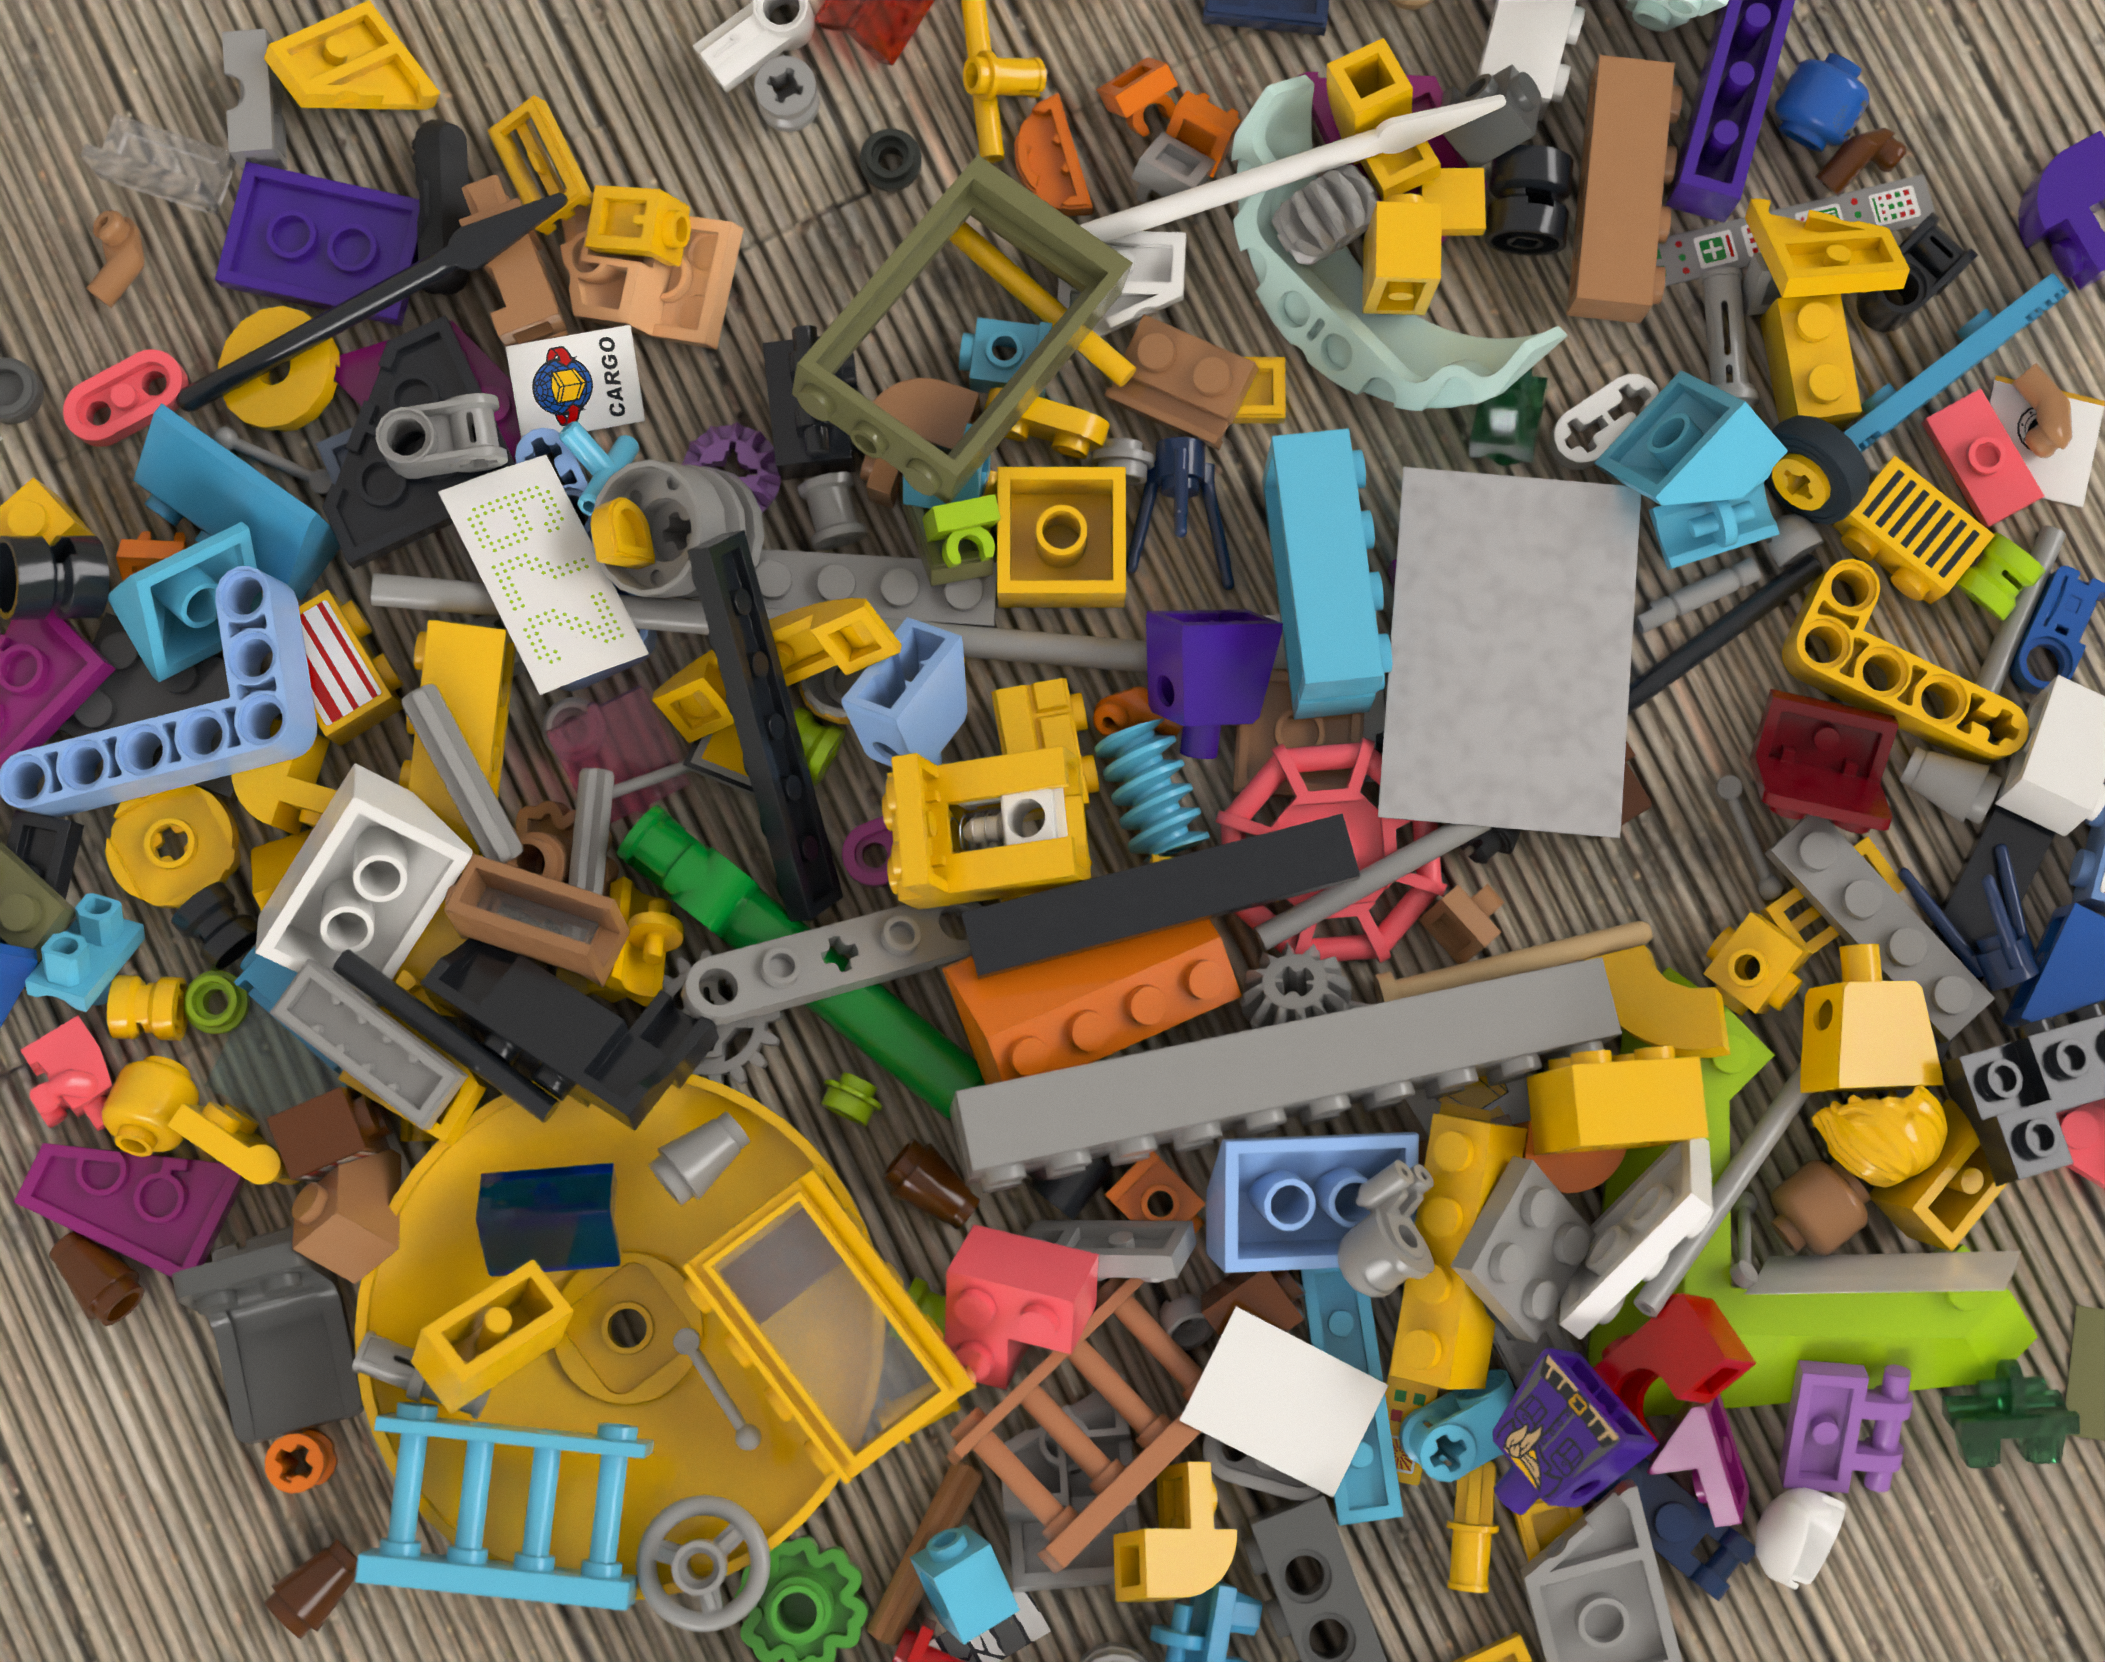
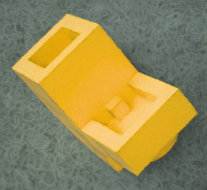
[1326,38,1441,201]
[231,719,337,836]
[1113,1462,1237,1602]

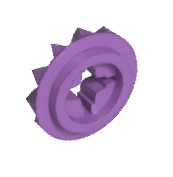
[681,422,781,513]

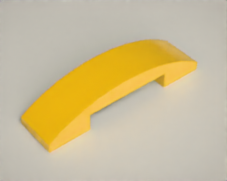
[652,598,902,743]

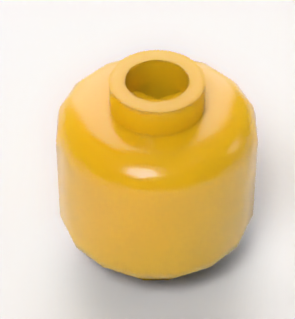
[102,1056,199,1157]

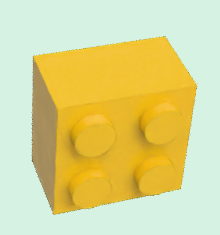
[997,467,1126,608]
[1526,1046,1709,1156]

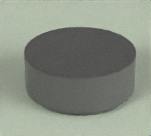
[0,358,44,424]

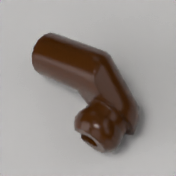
[1815,128,1907,197]

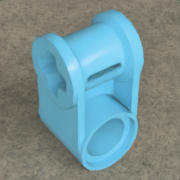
[1399,1369,1516,1482]

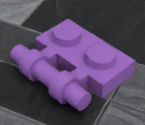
[1778,1360,1914,1493]

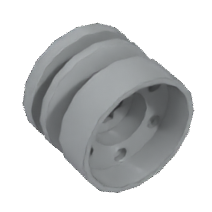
[590,459,764,600]

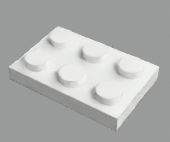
[1560,1138,1713,1340]

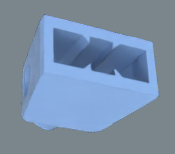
[841,617,968,767]

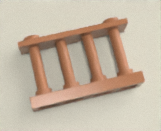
[946,1278,1203,1574]

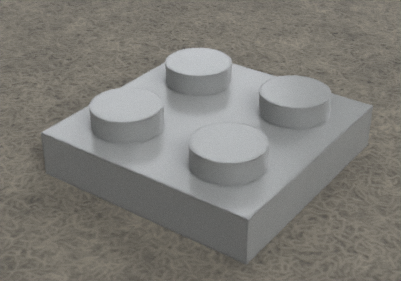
[1451,1156,1596,1343]

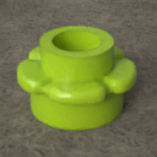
[820,1072,882,1127]

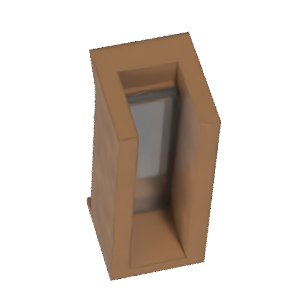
[444,854,630,988]

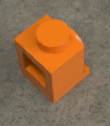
[1104,1151,1206,1233]

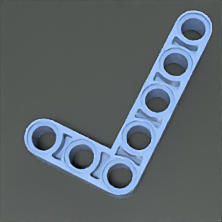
[0,566,317,818]

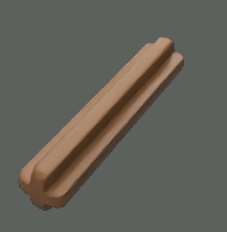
[867,1460,983,1646]

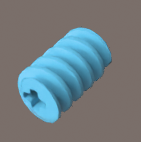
[1094,718,1210,862]

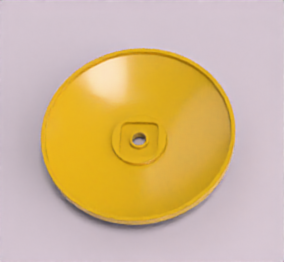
[355,1074,886,1600]

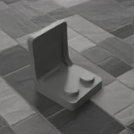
[172,1241,364,1444]

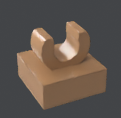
[1418,883,1505,964]

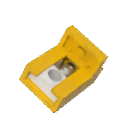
[882,746,1091,910]

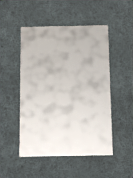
[1378,467,1641,838]

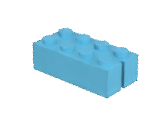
[1262,428,1392,720]

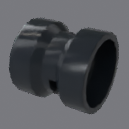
[171,881,258,972]

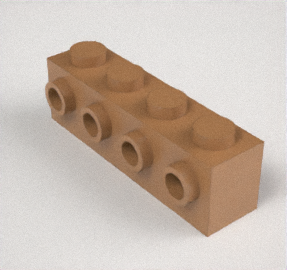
[1566,55,1682,324]

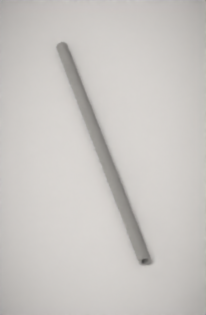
[371,573,1147,673]

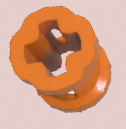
[265,1429,338,1494]

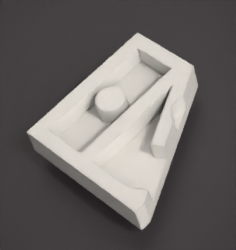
[1058,231,1187,337]

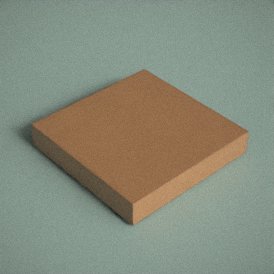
[1232,668,1364,798]

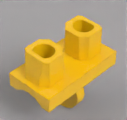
[587,876,684,1007]

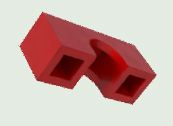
[1593,1293,1757,1444]

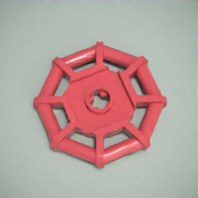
[1215,737,1447,963]

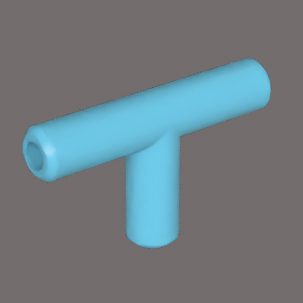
[559,421,639,516]

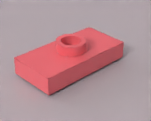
[1921,388,2044,529]

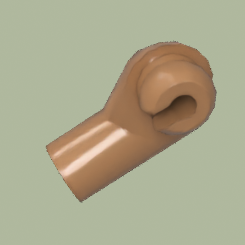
[86,210,145,308]
[2012,363,2072,458]

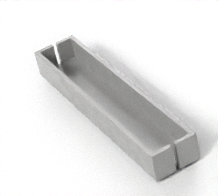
[949,957,1622,1193]

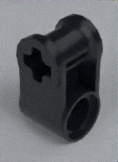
[1856,212,1978,333]

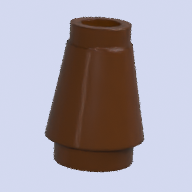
[882,1138,980,1230]
[49,1231,145,1326]
[264,1539,358,1639]

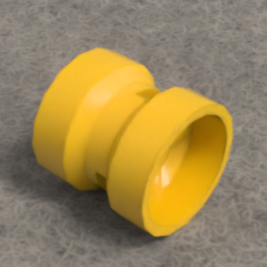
[107,975,188,1041]

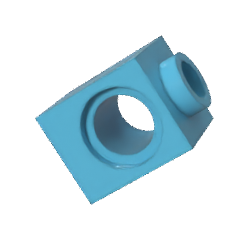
[909,1524,1020,1645]

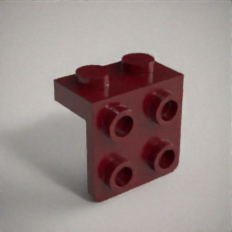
[1750,689,1899,834]

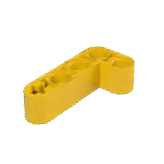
[1782,559,2029,764]

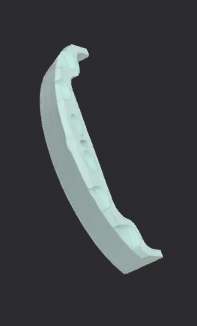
[1231,75,1568,411]

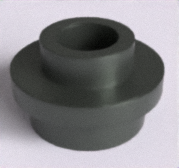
[860,129,922,192]

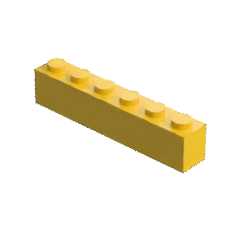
[392,620,516,1017]

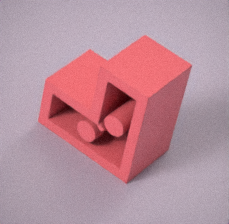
[945,1224,1099,1390]

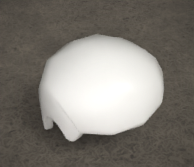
[1755,1488,1846,1590]

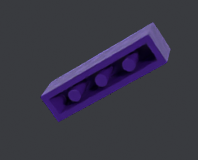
[1665,0,1795,223]

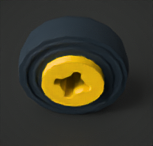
[1764,415,1870,525]

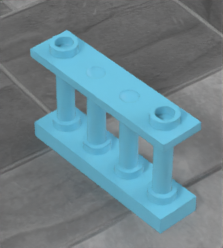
[355,1402,654,1611]

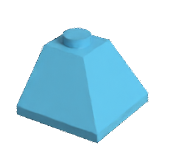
[1594,370,1788,506]

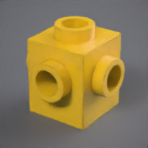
[1703,912,1813,1016]

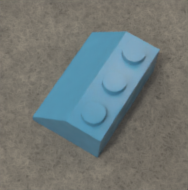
[133,403,340,600]

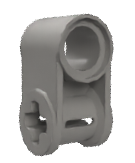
[376,393,508,479]

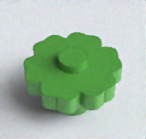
[734,1535,869,1662]

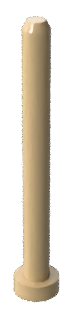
[1373,921,1653,1003]

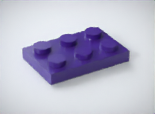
[215,162,420,326]

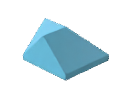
[108,522,263,682]

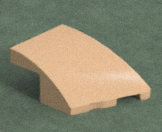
[560,189,744,350]

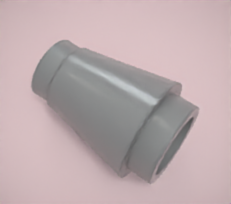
[1899,747,2003,824]
[648,1111,750,1206]

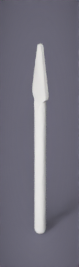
[1080,95,1506,243]

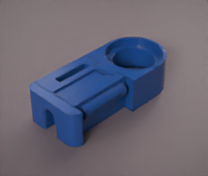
[2010,566,2105,695]

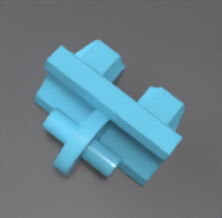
[1649,482,1780,570]
[25,893,145,1012]

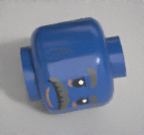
[1775,53,1870,152]

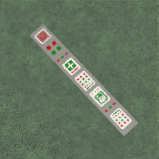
[1656,174,1936,287]

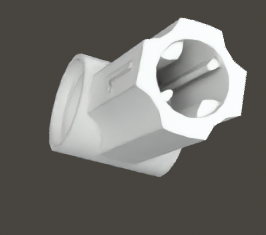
[693,0,815,93]

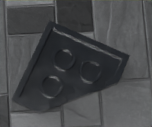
[322,315,516,569]

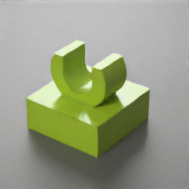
[922,494,1001,568]

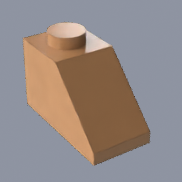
[292,1149,402,1284]

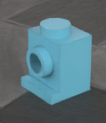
[959,317,1052,399]

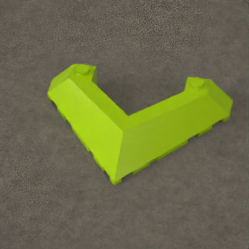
[1586,967,2038,1417]

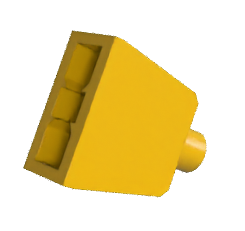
[1800,944,1944,1093]

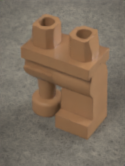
[459,175,568,348]

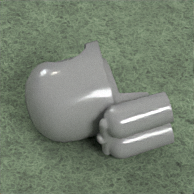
[1337,1160,1434,1297]

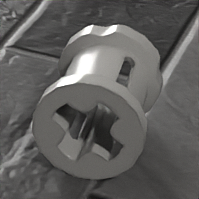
[797,472,867,550]

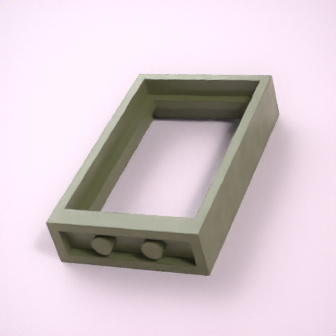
[792,155,1133,504]

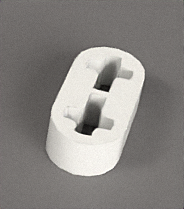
[1549,374,1660,470]

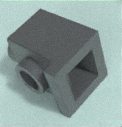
[1441,64,1542,168]

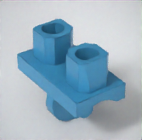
[1149,1581,1263,1662]

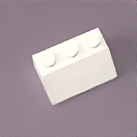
[255,763,472,1005]

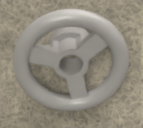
[636,1495,771,1632]

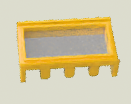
[682,1163,976,1485]

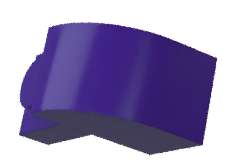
[2018,130,2105,290]

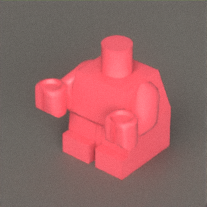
[20,1015,113,1131]

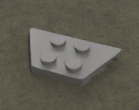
[1520,1478,1682,1662]

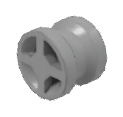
[754,55,820,132]

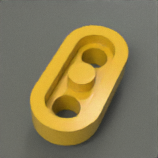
[983,387,1110,459]

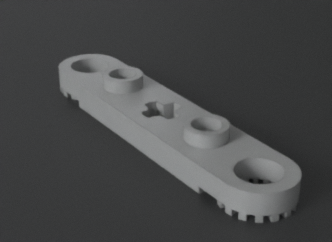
[681,901,982,1027]

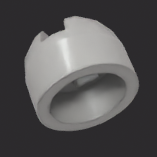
[1766,514,1824,568]
[1158,1293,1214,1351]

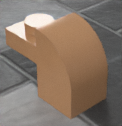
[860,378,981,509]

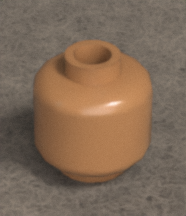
[1770,1160,1871,1256]

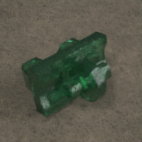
[1469,366,1548,466]
[1942,1358,2080,1469]

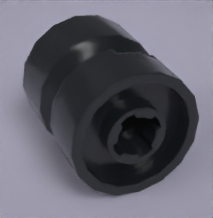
[1484,145,1574,256]
[0,535,109,620]

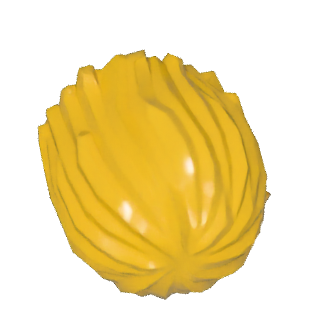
[1811,1084,1948,1188]

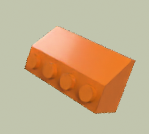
[942,919,1242,1085]

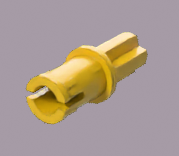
[1446,1461,1499,1593]

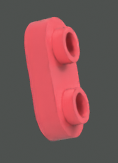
[63,349,189,447]

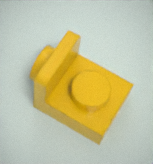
[585,185,691,266]

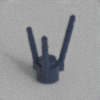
[1126,437,1235,591]
[1897,843,2039,991]

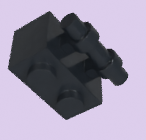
[763,325,862,481]

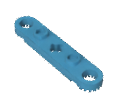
[1843,273,2069,453]

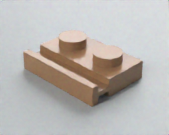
[1104,314,1259,450]

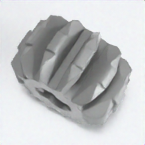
[1271,165,1379,265]
[1241,942,1352,1030]

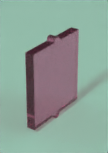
[545,685,690,824]

